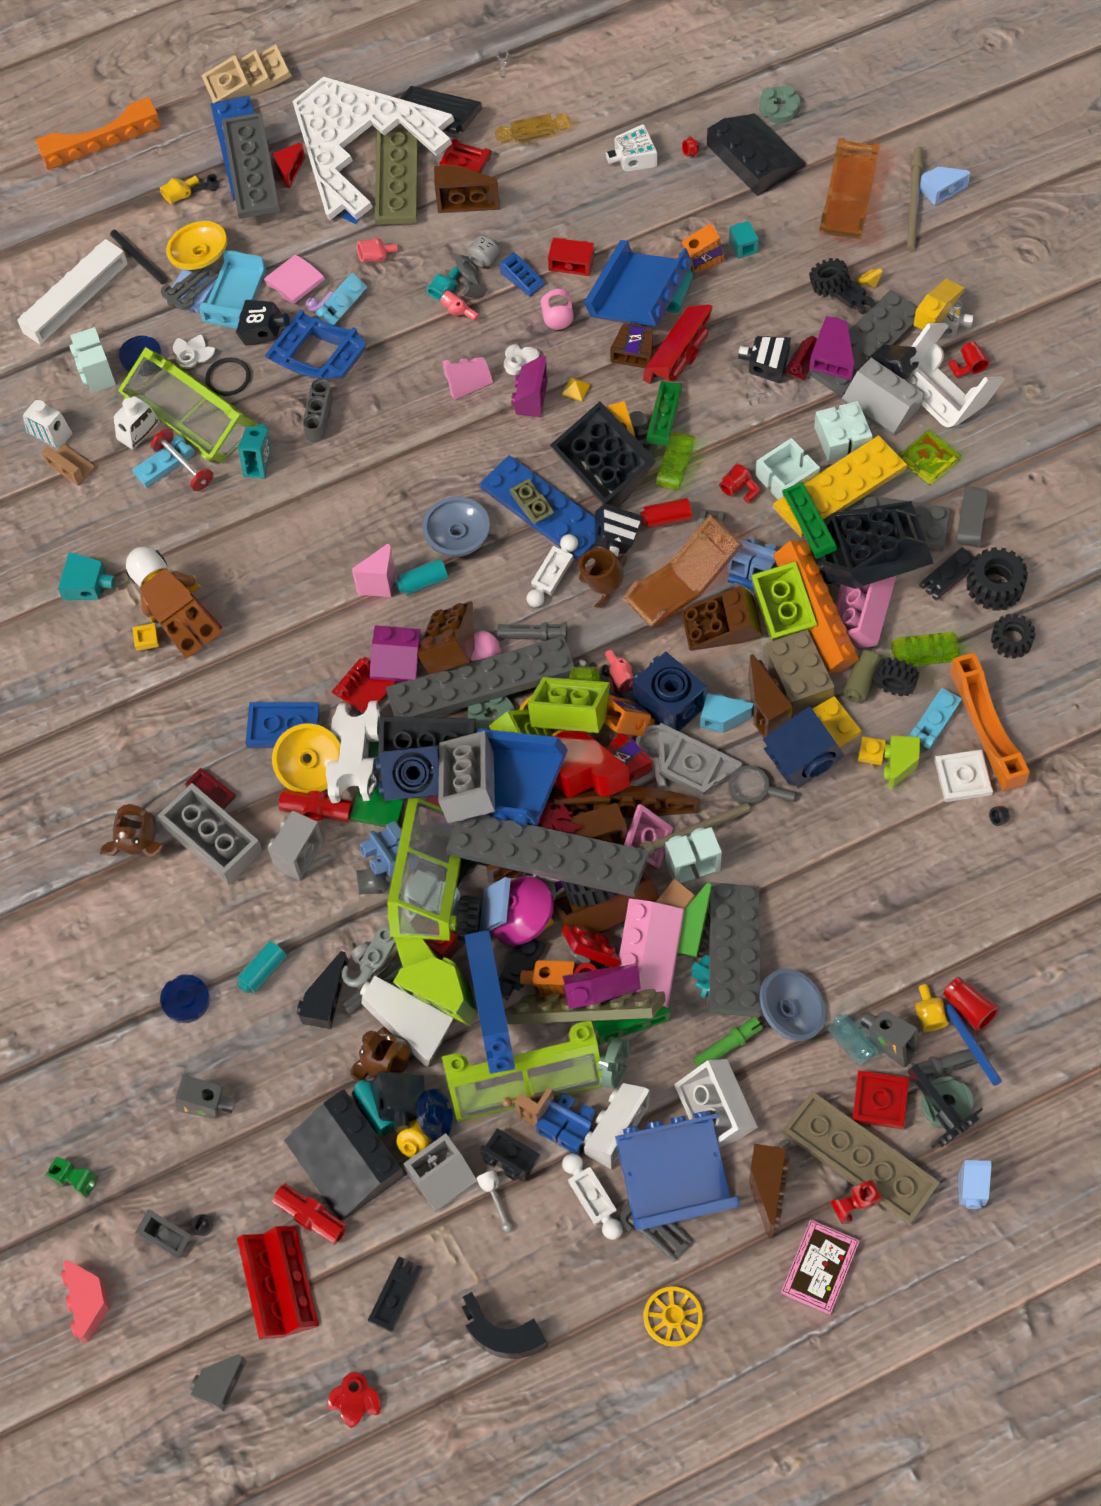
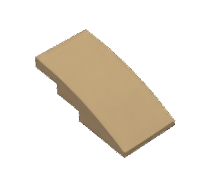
[201,44,292,103]

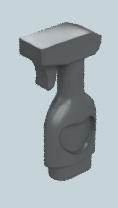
[455,255,488,298]

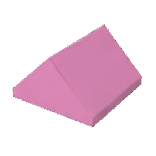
[352,544,395,597]
[624,804,673,870]

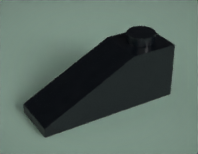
[297,951,348,1029]

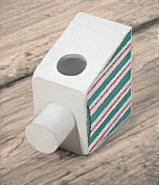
[23,400,73,449]

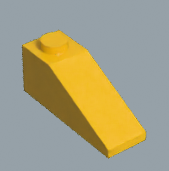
[914,278,965,330]

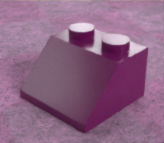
[511,356,548,417]
[370,625,421,682]

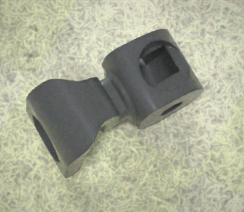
[629,411,657,453]

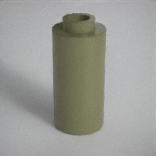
[843,650,881,703]

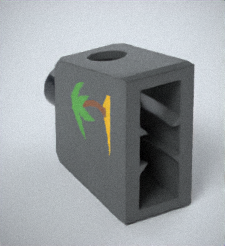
[861,1011,919,1067]
[175,1074,236,1119]

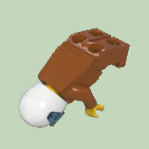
[126,546,222,659]

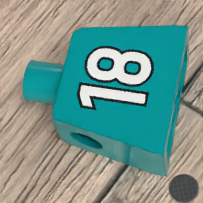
[238,424,271,479]

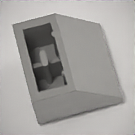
[404,1133,478,1212]

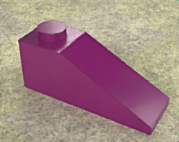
[562,963,641,1009]

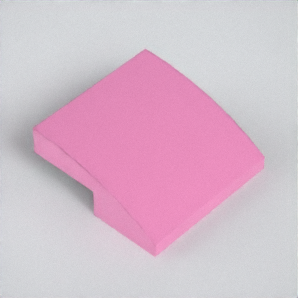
[264,255,325,304]

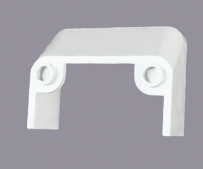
[904,323,1005,427]

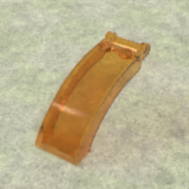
[819,138,880,239]

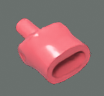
[357,238,398,263]
[440,290,479,321]
[605,650,634,693]

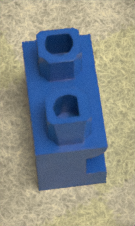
[535,1093,595,1155]

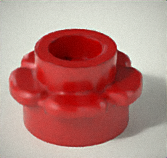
[682,137,699,157]

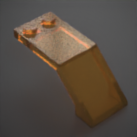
[622,514,743,628]

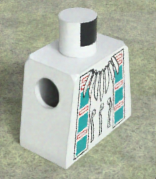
[606,124,657,172]

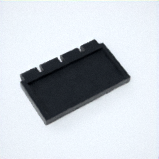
[400,86,482,134]

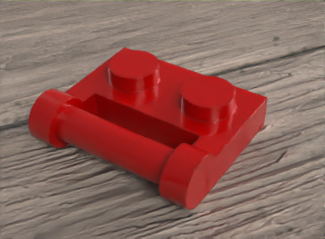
[439,139,492,173]

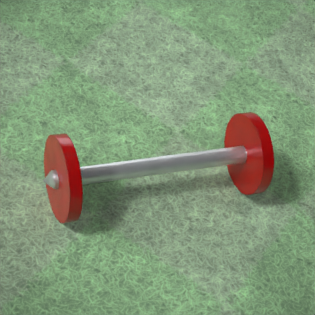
[151,429,213,492]

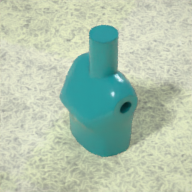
[426,267,460,301]

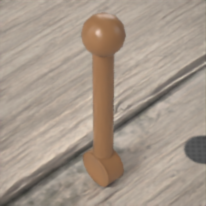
[502,1091,555,1107]

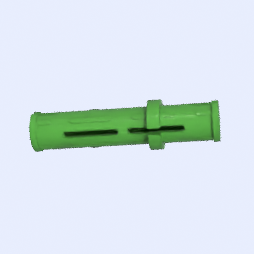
[692,1017,763,1067]

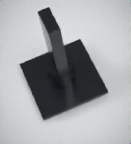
[908,1064,983,1148]

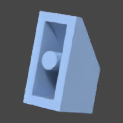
[920,166,970,206]
[958,1160,991,1209]

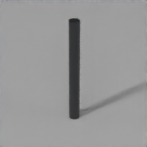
[110,230,167,285]

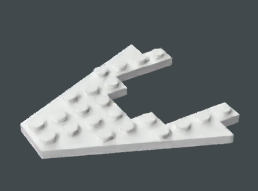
[293,77,454,220]

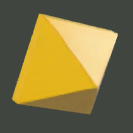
[855,268,883,289]
[562,377,590,402]

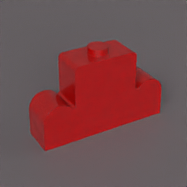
[554,730,630,797]

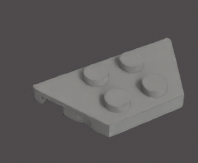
[658,723,742,795]

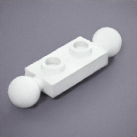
[526,534,578,608]
[562,1153,623,1240]

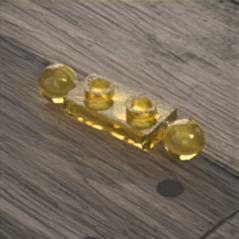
[495,113,571,143]

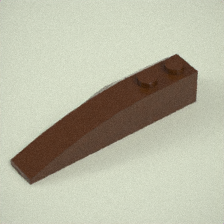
[553,785,699,821]
[487,803,627,883]

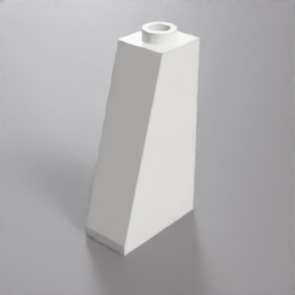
[360,976,453,1067]

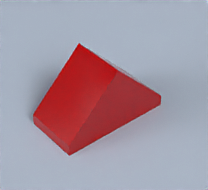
[272,143,305,188]

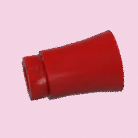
[943,977,1001,1032]

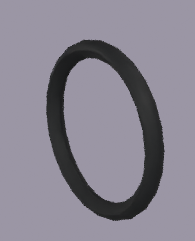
[205,357,251,396]

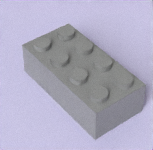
[438,731,495,823]
[157,783,263,885]

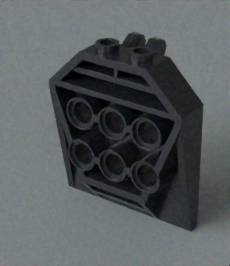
[817,501,934,589]

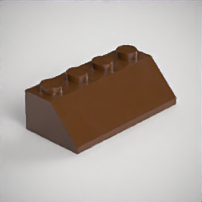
[553,871,659,935]

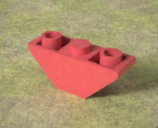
[61,1260,109,1343]

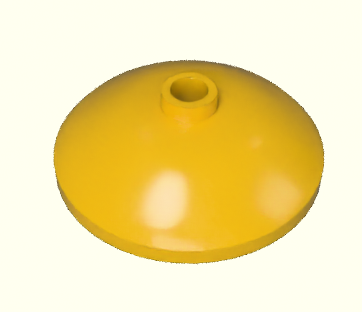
[166,221,227,270]
[272,723,340,793]

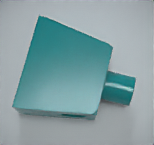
[58,552,116,601]

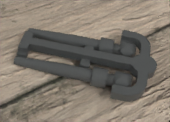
[161,266,218,310]
[620,1200,692,1261]

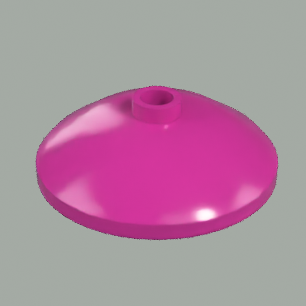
[490,876,554,945]

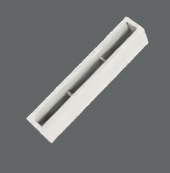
[17,239,128,345]

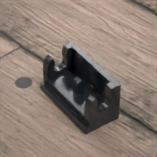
[868,344,919,379]

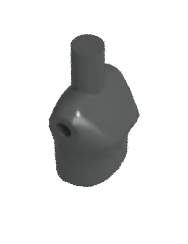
[356,868,393,895]

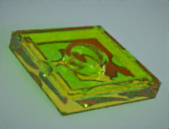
[898,429,961,486]

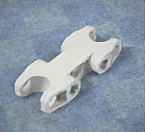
[326,701,380,803]

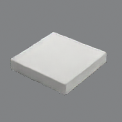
[934,749,993,802]

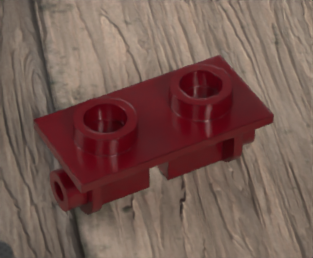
[784,336,817,381]

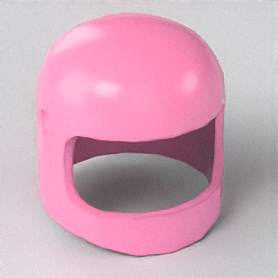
[541,289,574,330]

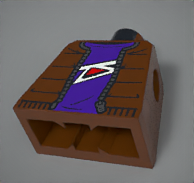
[610,323,653,368]

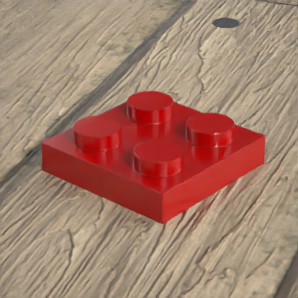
[561,924,621,967]
[852,1070,909,1130]

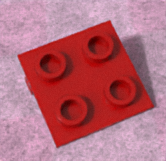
[331,657,396,714]

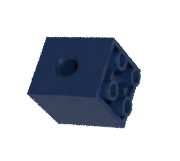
[633,651,707,731]
[763,706,845,789]
[376,745,439,801]

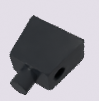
[370,1071,425,1133]

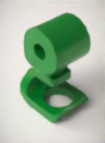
[45,1157,98,1199]

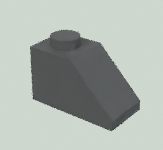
[190,1354,247,1412]

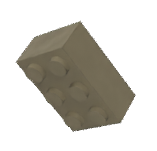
[763,630,835,714]

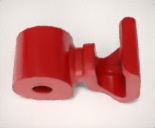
[830,1180,883,1224]

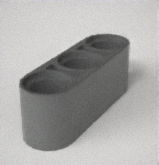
[303,378,333,443]
[956,486,988,547]

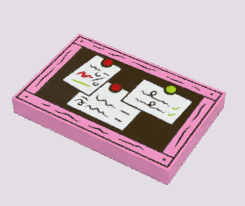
[781,1220,859,1315]

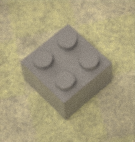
[268,811,324,881]

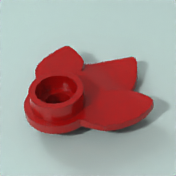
[327,1372,381,1428]

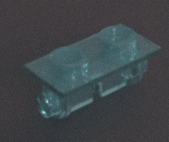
[827,1014,879,1067]

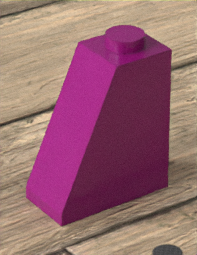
[809,316,854,380]

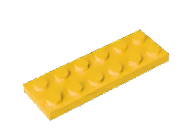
[773,435,907,538]

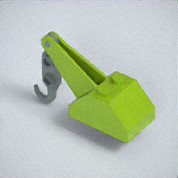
[342,911,478,1027]

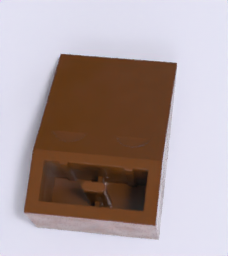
[681,585,762,651]
[417,601,475,674]
[748,654,793,738]
[749,1143,789,1238]

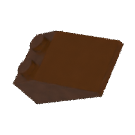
[434,165,500,213]

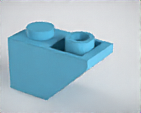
[700,693,753,733]

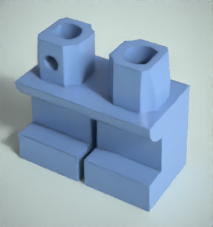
[727,536,777,580]
[360,821,417,877]

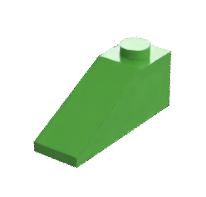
[677,883,713,958]

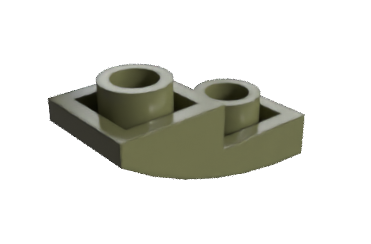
[509,479,554,524]

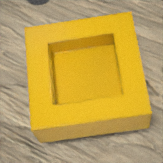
[132,623,159,651]
[858,736,886,765]

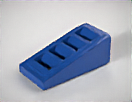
[500,252,545,297]

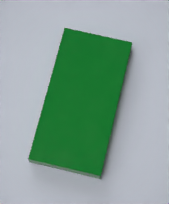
[350,742,406,828]

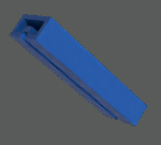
[464,930,515,1074]

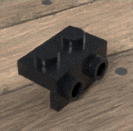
[480,1128,541,1182]

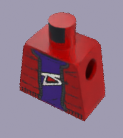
[605,733,653,783]

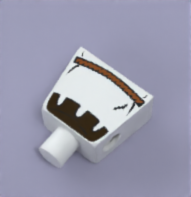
[114,396,160,450]

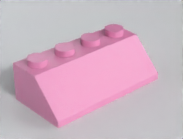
[835,576,896,649]
[618,899,685,1008]

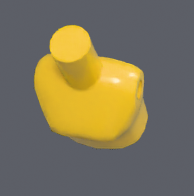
[160,176,199,204]
[915,984,949,1032]

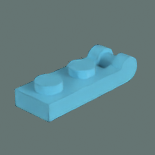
[315,272,367,325]
[132,435,195,488]
[909,688,962,750]

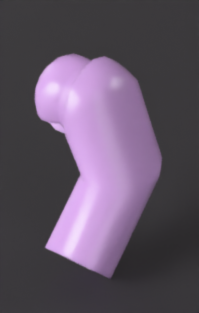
[306,291,333,313]

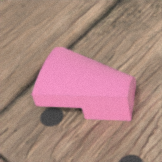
[442,357,493,400]

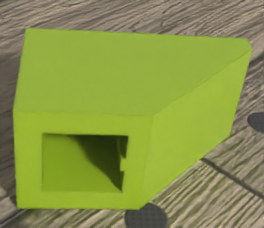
[884,735,920,789]

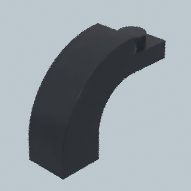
[461,1292,548,1359]

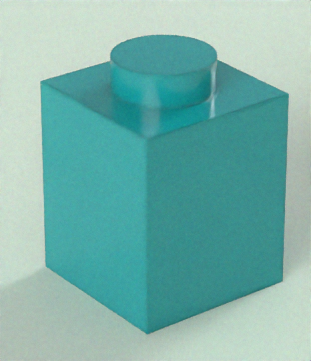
[729,221,759,259]

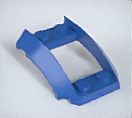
[265,310,366,378]

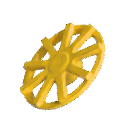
[643,1286,703,1347]

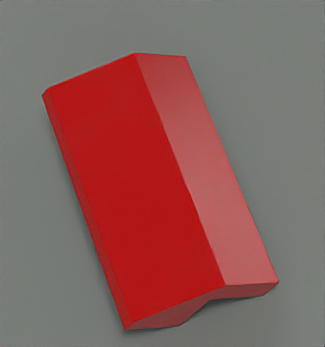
[643,304,713,384]
[237,1226,319,1340]

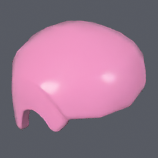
[470,631,502,662]

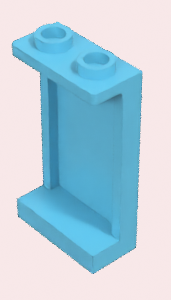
[199,250,267,329]

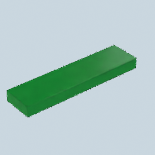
[646,381,682,446]
[782,482,837,559]

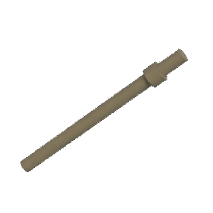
[907,146,924,252]
[637,803,751,856]

